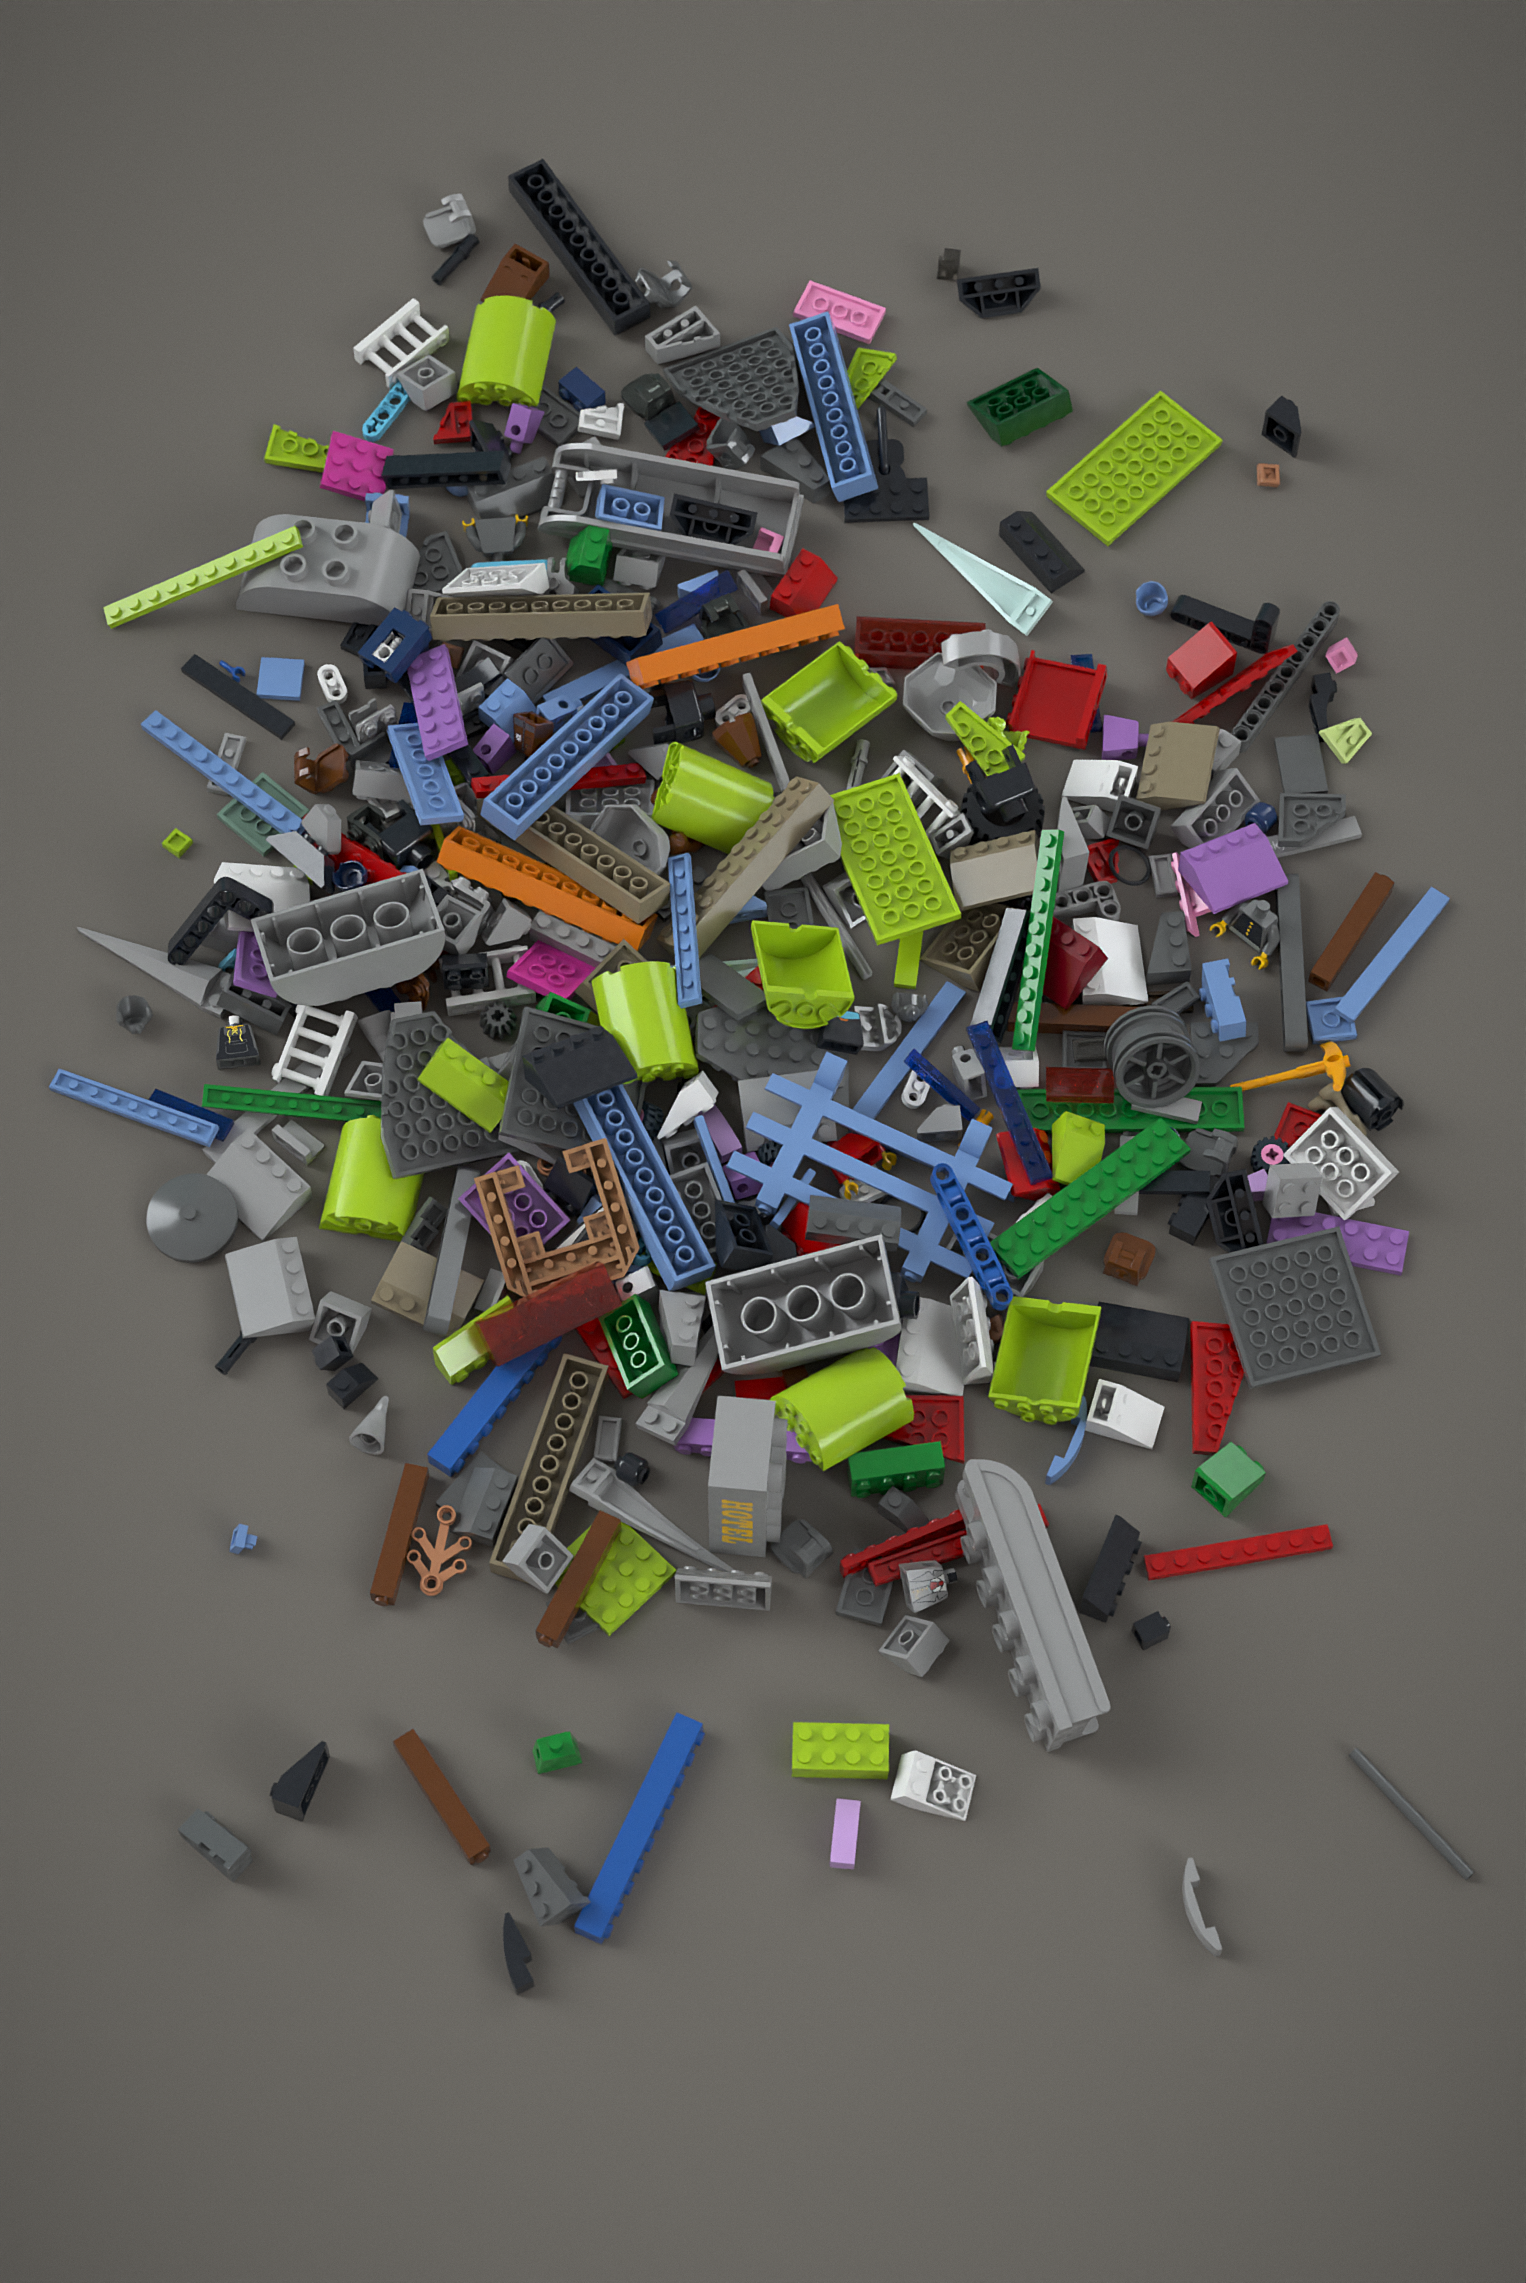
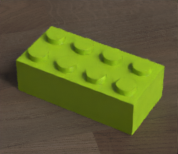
[792,1722,889,1779]

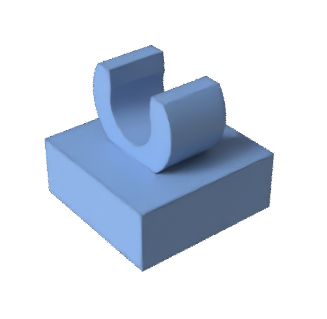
[229,1524,257,1554]

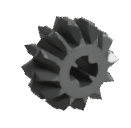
[479,1001,517,1040]

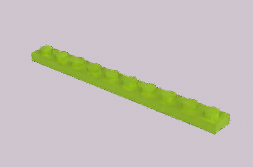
[103,526,303,629]

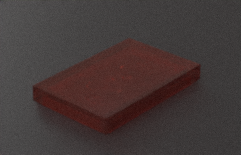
[1046,1067,1114,1103]

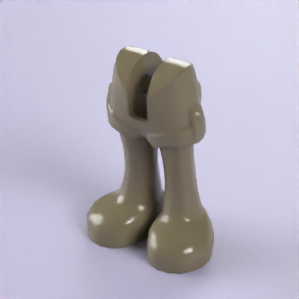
[1307,1082,1367,1136]

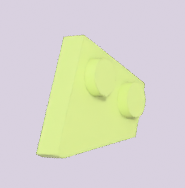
[1319,718,1372,763]

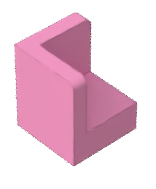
[752,527,784,553]
[1325,637,1358,674]

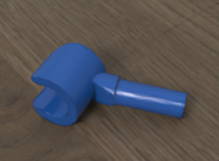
[219,660,245,682]

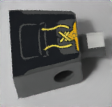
[216,1015,261,1070]

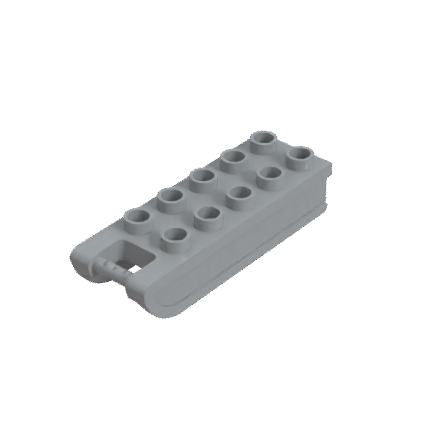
[537,443,804,578]
[955,1459,1111,1752]

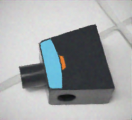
[816,1011,864,1055]

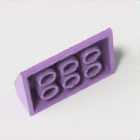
[1178,823,1288,914]
[458,1153,571,1245]

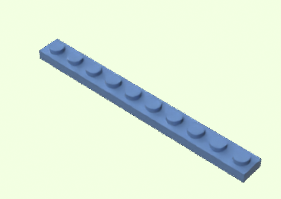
[141,710,308,835]

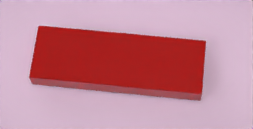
[735,1377,786,1400]

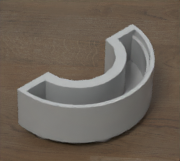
[941,629,1021,687]

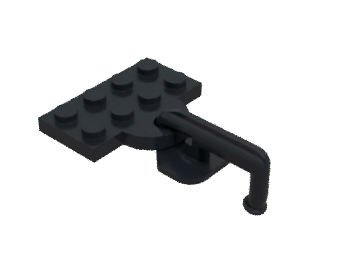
[843,405,929,523]

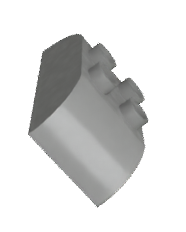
[236,514,420,626]
[250,869,445,1006]
[705,1234,902,1375]

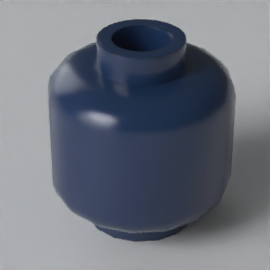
[1245,802,1277,834]

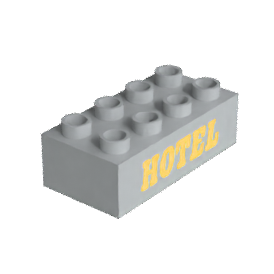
[708,1396,788,1557]

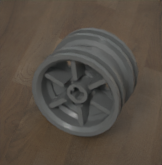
[1104,1005,1200,1108]

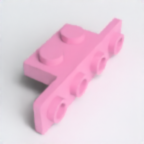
[1171,852,1211,937]

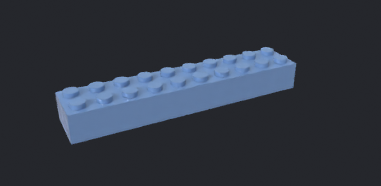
[789,311,878,502]
[480,673,654,841]
[573,1084,716,1292]

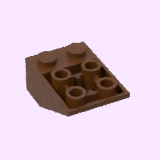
[480,244,550,302]

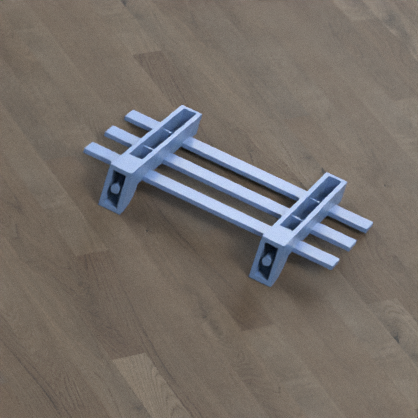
[726,1052,1013,1283]

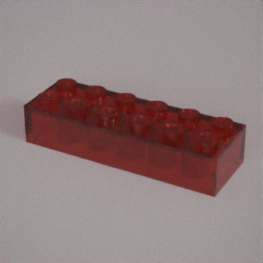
[854,616,986,670]
[474,1261,622,1366]

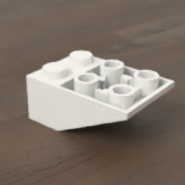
[1061,760,1138,812]
[657,1071,719,1139]
[1085,1379,1164,1450]
[890,1750,976,1821]

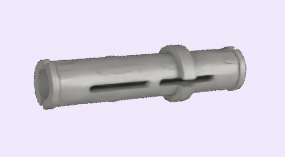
[846,739,870,790]

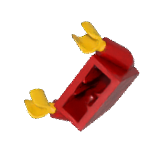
[827,1133,897,1200]

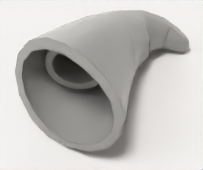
[357,1010,391,1061]
[349,1396,388,1455]

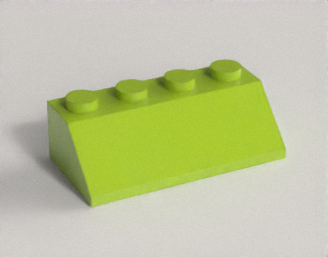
[417,1038,509,1133]
[433,1296,526,1386]

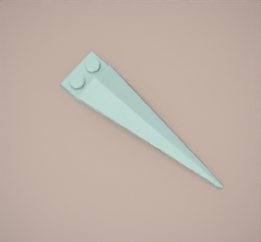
[913,523,1053,636]

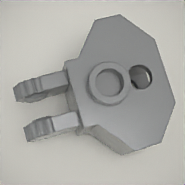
[543,557,579,595]

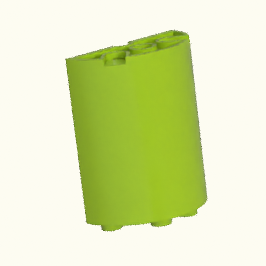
[456,296,556,407]
[761,641,898,763]
[651,742,775,854]
[751,920,855,1029]
[591,961,699,1084]
[319,1115,424,1242]
[988,1296,1101,1425]
[770,1347,914,1471]

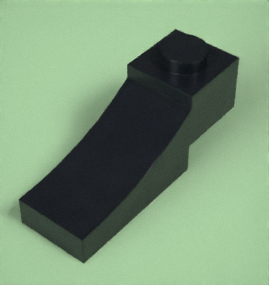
[454,657,503,694]
[1308,672,1337,743]

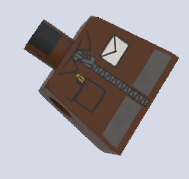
[513,711,554,761]

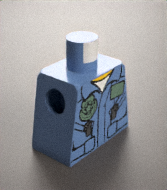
[536,694,583,736]

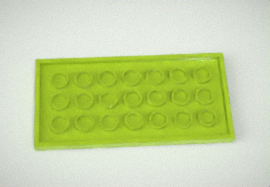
[1046,390,1222,546]
[830,773,961,946]

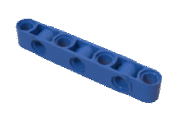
[930,1163,1013,1311]

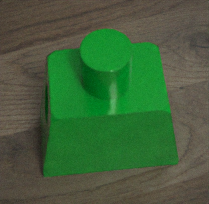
[532,1731,582,1774]

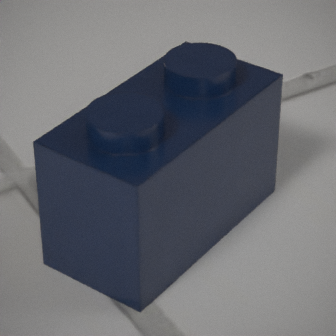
[558,367,606,412]

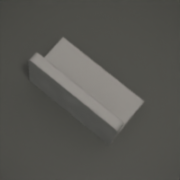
[737,569,774,615]
[272,1120,324,1166]
[474,1269,508,1314]

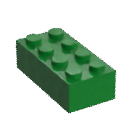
[598,1294,679,1399]
[847,1441,945,1498]

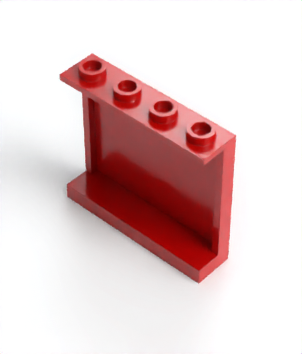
[1006,650,1108,750]

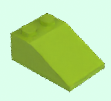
[1052,1111,1105,1185]

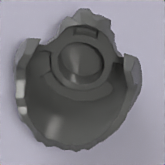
[891,992,928,1022]
[116,995,153,1034]

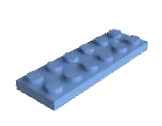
[387,723,464,825]

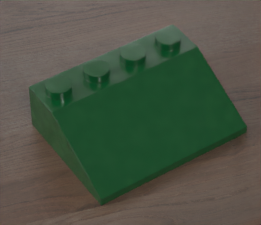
[967,367,1073,447]

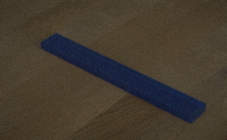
[966,1021,1053,1185]

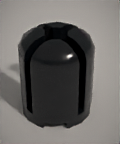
[1341,1068,1404,1131]

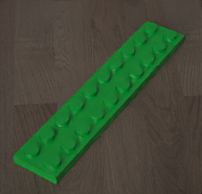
[1017,1087,1244,1134]
[990,1118,1191,1279]

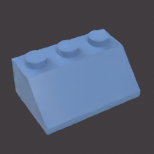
[595,484,665,531]

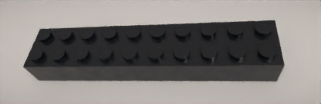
[508,159,650,336]

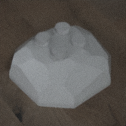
[903,653,997,741]
[589,804,670,876]

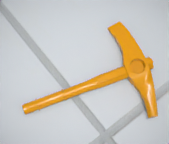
[1230,1041,1351,1092]

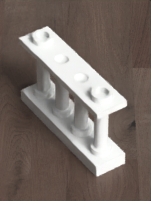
[353,298,449,389]
[893,756,961,850]
[439,945,536,1016]
[272,1005,358,1096]

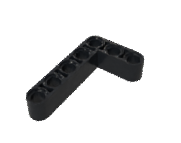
[1170,595,1280,654]
[167,877,274,965]

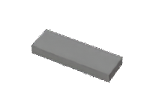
[207,733,247,796]
[1131,1097,1202,1124]

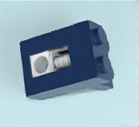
[358,607,432,683]

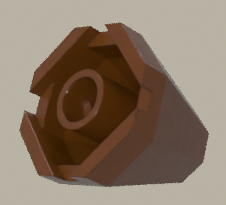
[712,712,762,769]

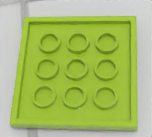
[555,1522,676,1636]

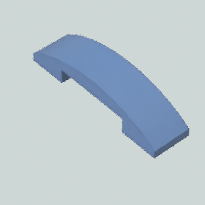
[1045,1396,1087,1485]

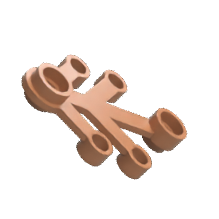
[407,1505,472,1596]

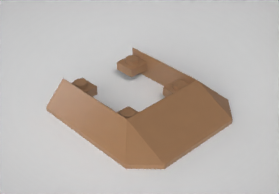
[474,1138,640,1304]

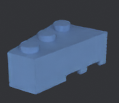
[1199,959,1246,1041]

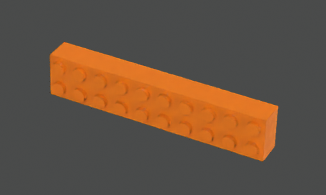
[626,604,845,689]
[437,826,658,951]

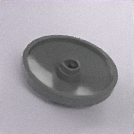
[146,1173,238,1263]

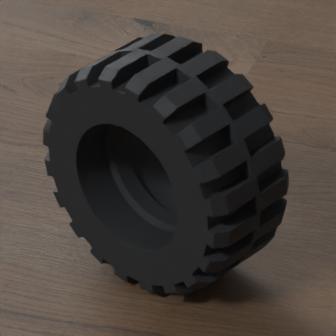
[961,778,1045,845]

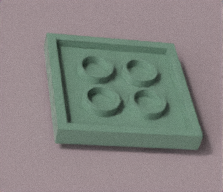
[217,772,310,857]

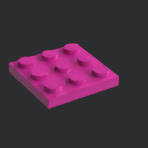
[320,431,394,502]
[506,940,595,1000]

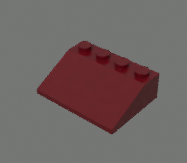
[1021,917,1108,1010]

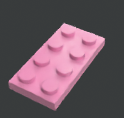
[793,281,886,345]

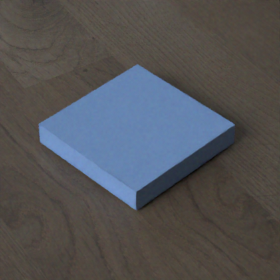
[256,657,305,701]
[1306,997,1357,1045]

